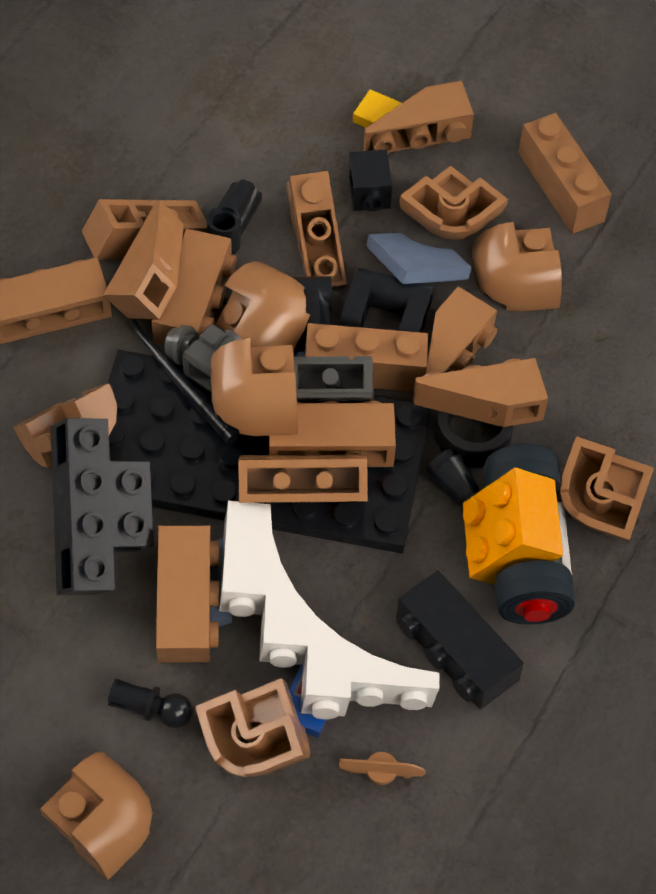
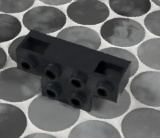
[50,418,154,595]

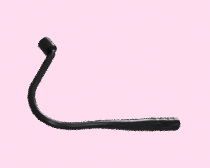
[129,298,240,445]

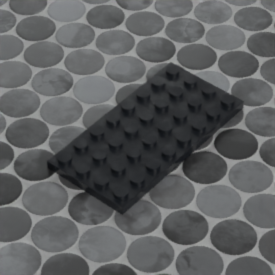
[108,349,431,554]

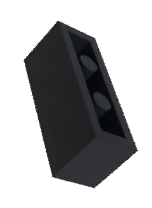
[396,570,524,710]

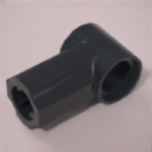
[206,179,262,255]
[293,276,332,349]

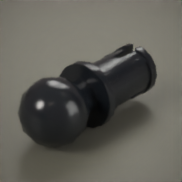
[108,678,193,728]

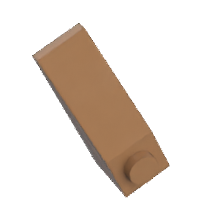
[81,199,206,260]

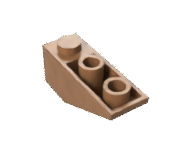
[363,81,474,154]
[286,171,347,287]
[103,200,184,319]
[426,286,497,374]
[413,358,548,427]

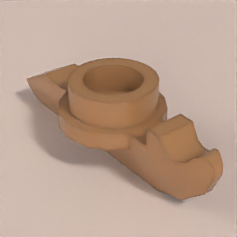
[339,752,426,785]

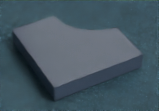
[366,233,472,284]

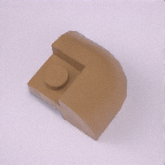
[399,166,508,240]
[471,221,562,312]
[215,261,310,351]
[210,338,298,436]
[13,383,117,468]
[560,436,654,543]
[195,678,310,777]
[40,751,153,881]

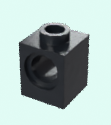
[348,149,392,211]

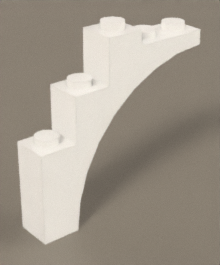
[219,501,439,719]

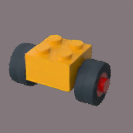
[463,444,575,625]

